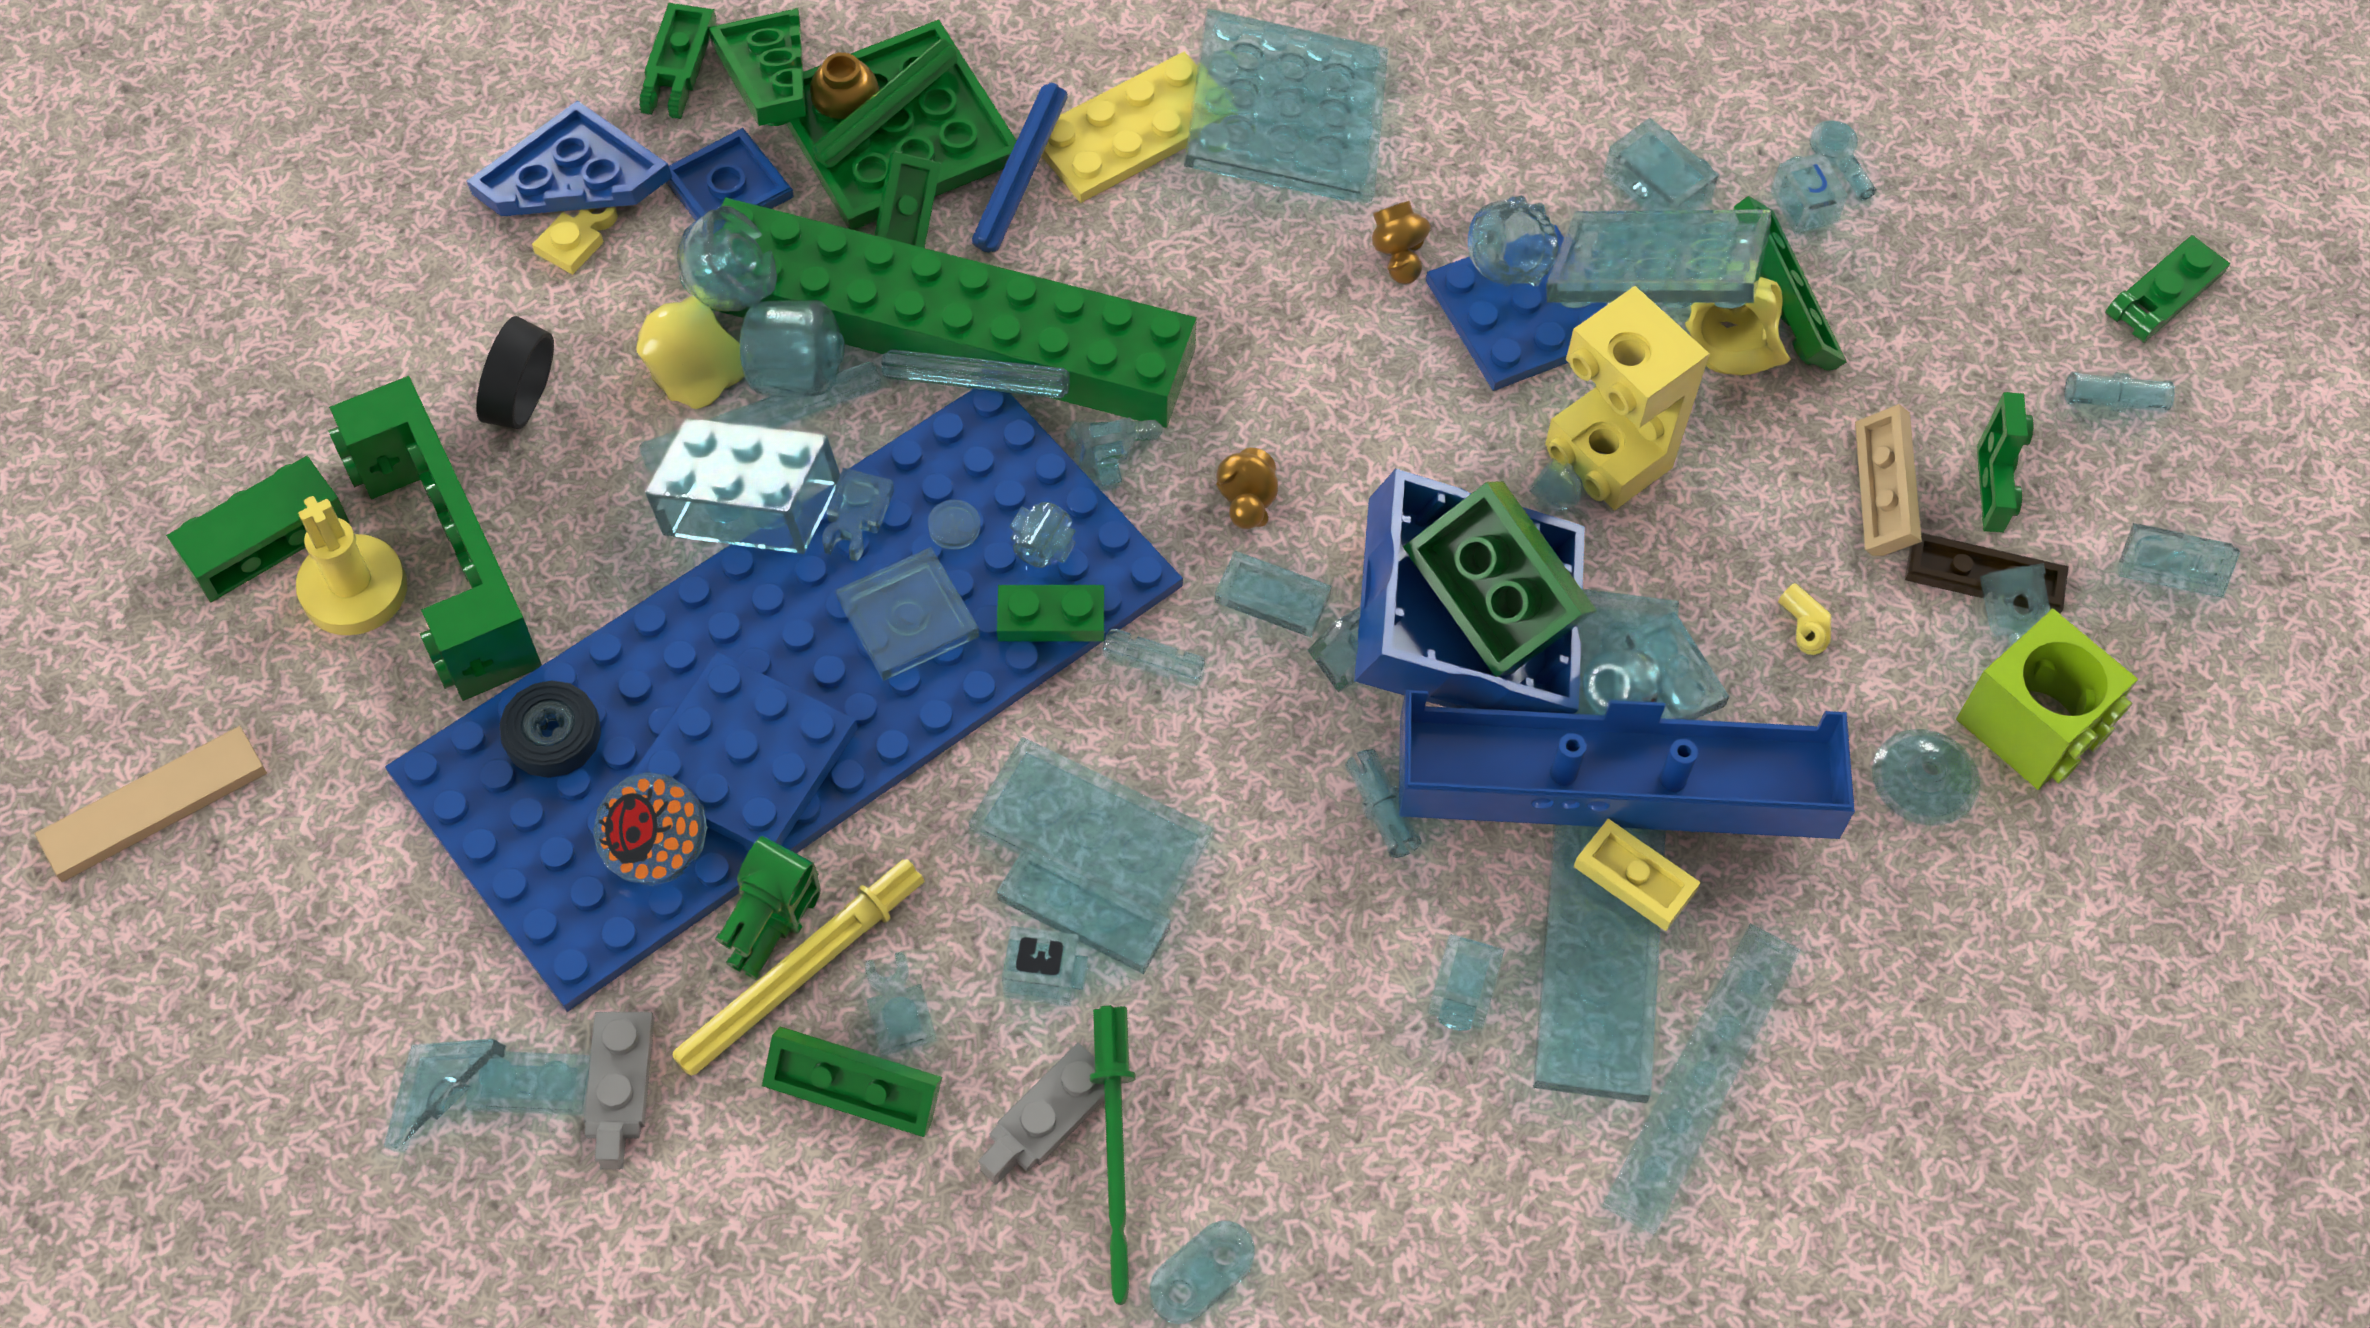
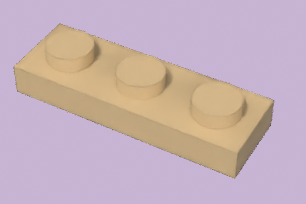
[1855,404,1922,556]

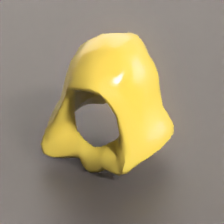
[1685,268,1791,375]
[636,295,757,409]

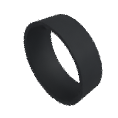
[476,316,554,429]

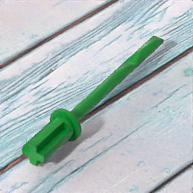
[1090,1005,1136,1306]

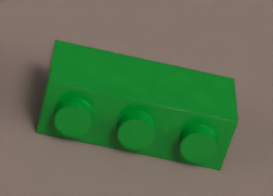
[166,455,350,603]

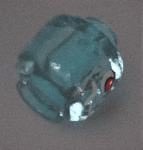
[1583,648,1663,715]

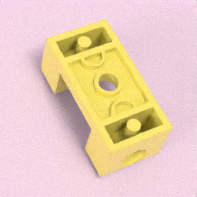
[1545,286,1710,511]

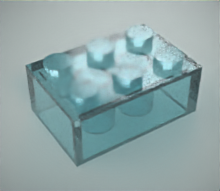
[645,418,842,554]

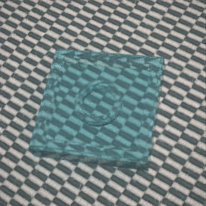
[836,547,979,681]

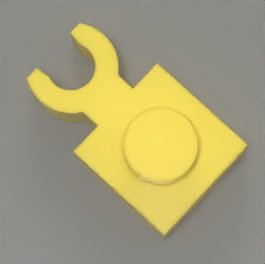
[532,207,618,275]

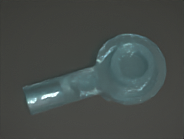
[1810,120,1876,201]

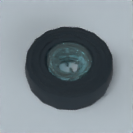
[500,680,601,778]

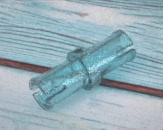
[2064,371,2175,413]
[1345,749,1422,858]

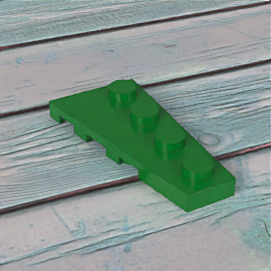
[709,8,806,126]

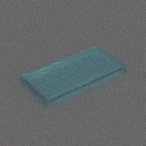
[969,737,1214,924]

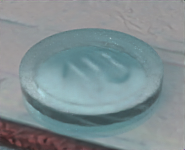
[928,500,980,549]

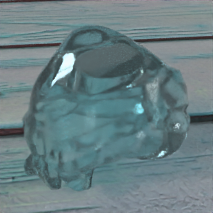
[1468,195,1559,287]

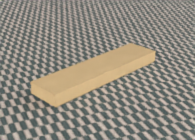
[34,726,267,882]

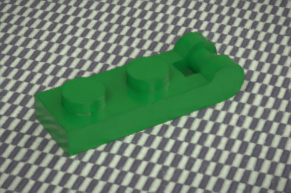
[2105,235,2231,343]

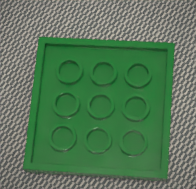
[786,19,1017,230]

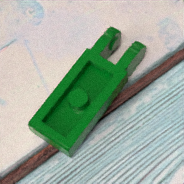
[639,2,717,119]

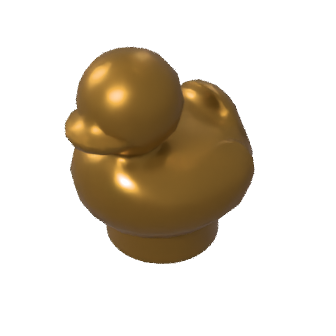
[1372,200,1431,284]
[1216,448,1278,529]

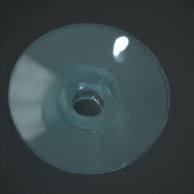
[1872,729,1980,826]

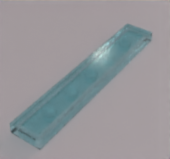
[1602,923,1801,1235]

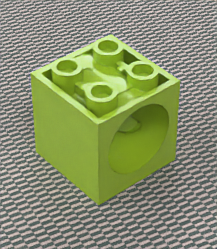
[1956,608,2138,790]

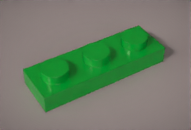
[762,1026,942,1137]

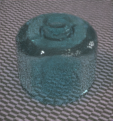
[739,300,845,397]

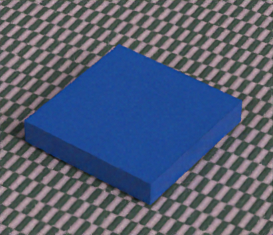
[666,128,794,235]

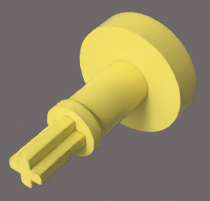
[296,496,407,635]

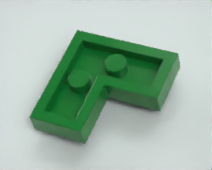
[1977,392,2034,533]

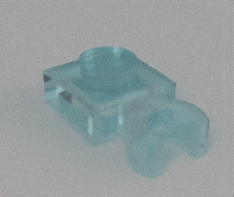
[822,468,894,561]
[865,951,937,1057]

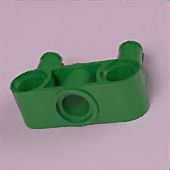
[715,836,821,980]

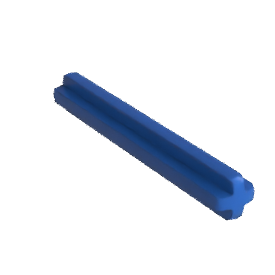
[972,82,1068,253]

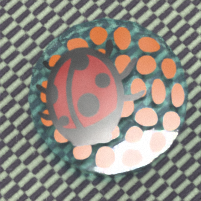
[593,772,707,886]

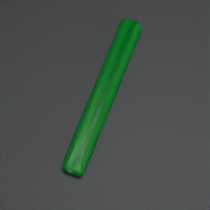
[813,39,958,168]

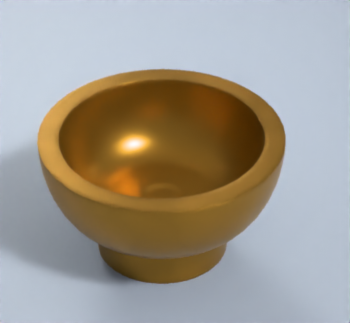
[810,52,879,119]

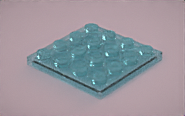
[1184,9,1388,203]
[1546,209,1771,308]

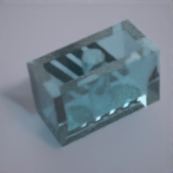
[1603,118,1719,232]

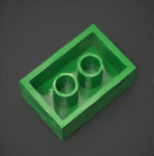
[1403,481,1597,677]

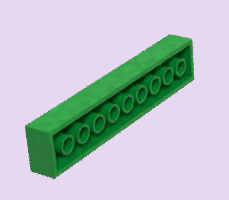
[689,197,1197,428]

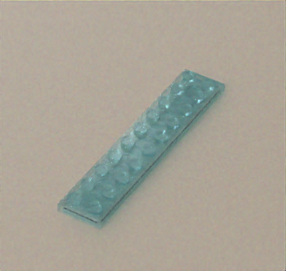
[1533,589,1679,1103]

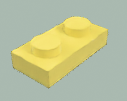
[1574,819,1701,931]

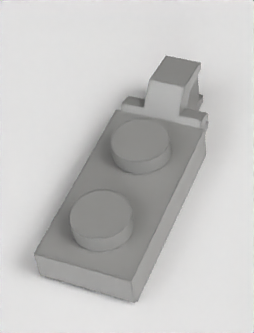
[583,1012,655,1169]
[978,1042,1105,1185]

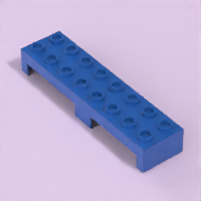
[1399,690,1855,839]

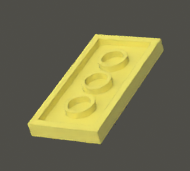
[1042,51,1238,203]

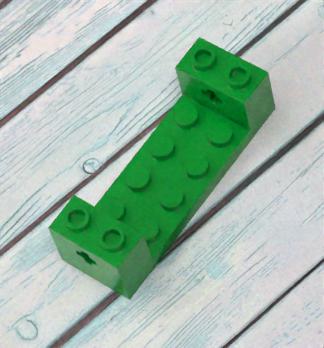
[328,375,542,701]

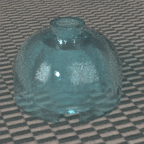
[676,206,777,311]

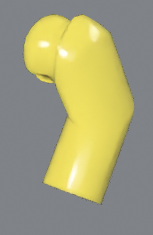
[1778,583,1832,655]

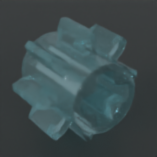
[1009,502,1076,568]

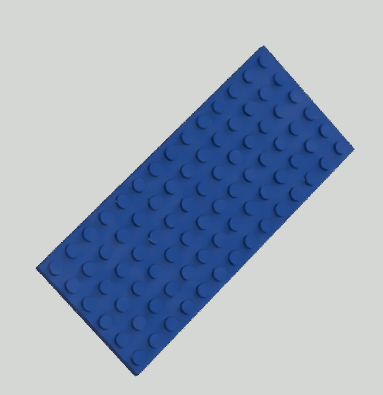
[385,376,1183,1012]

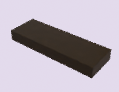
[1905,533,2069,614]

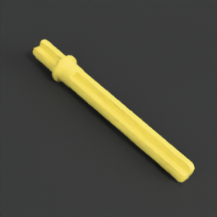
[672,859,925,1076]

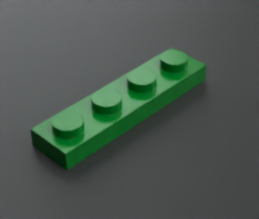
[1733,196,1847,371]

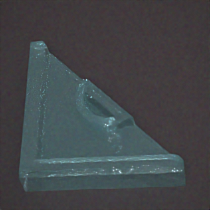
[384,1039,506,1153]

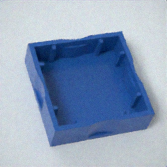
[1354,468,1585,714]

